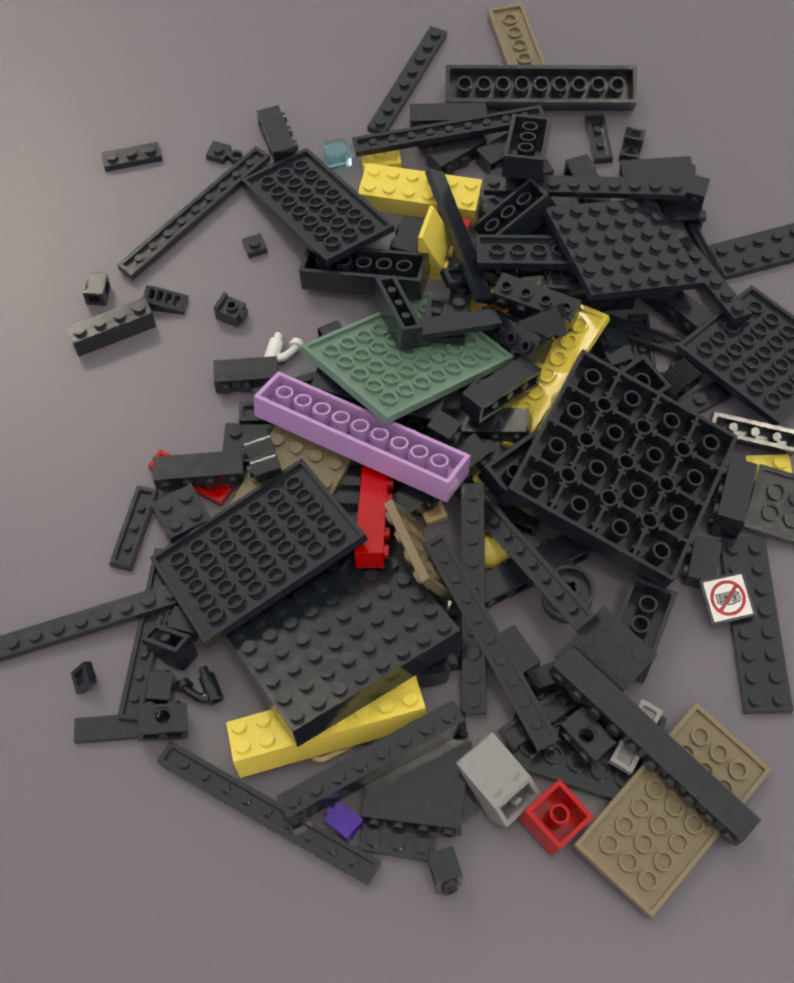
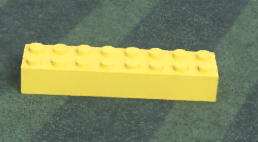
[226,675,427,778]

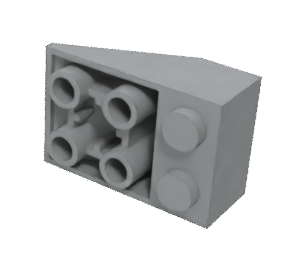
[456,732,541,828]

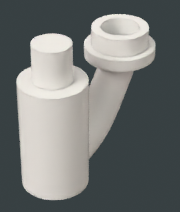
[264,332,304,363]

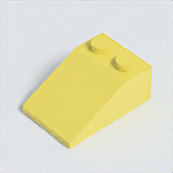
[418,206,454,281]

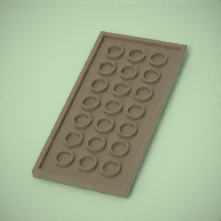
[573,702,772,919]

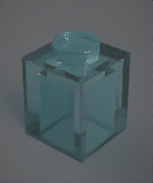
[323,138,354,169]

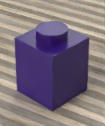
[324,800,364,843]

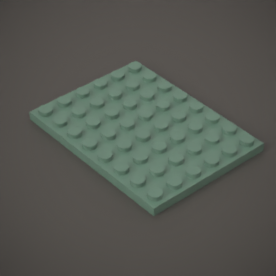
[300,291,514,424]

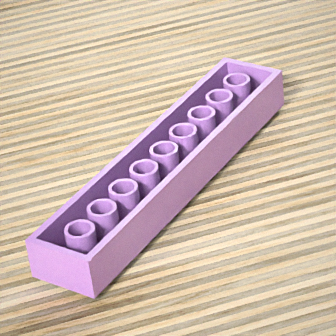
[254,371,471,502]

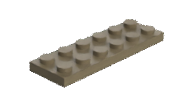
[487,3,546,65]

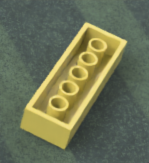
[358,163,482,225]

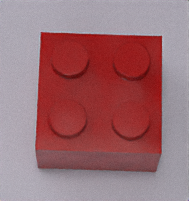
[518,779,594,856]

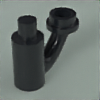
[176,666,224,705]

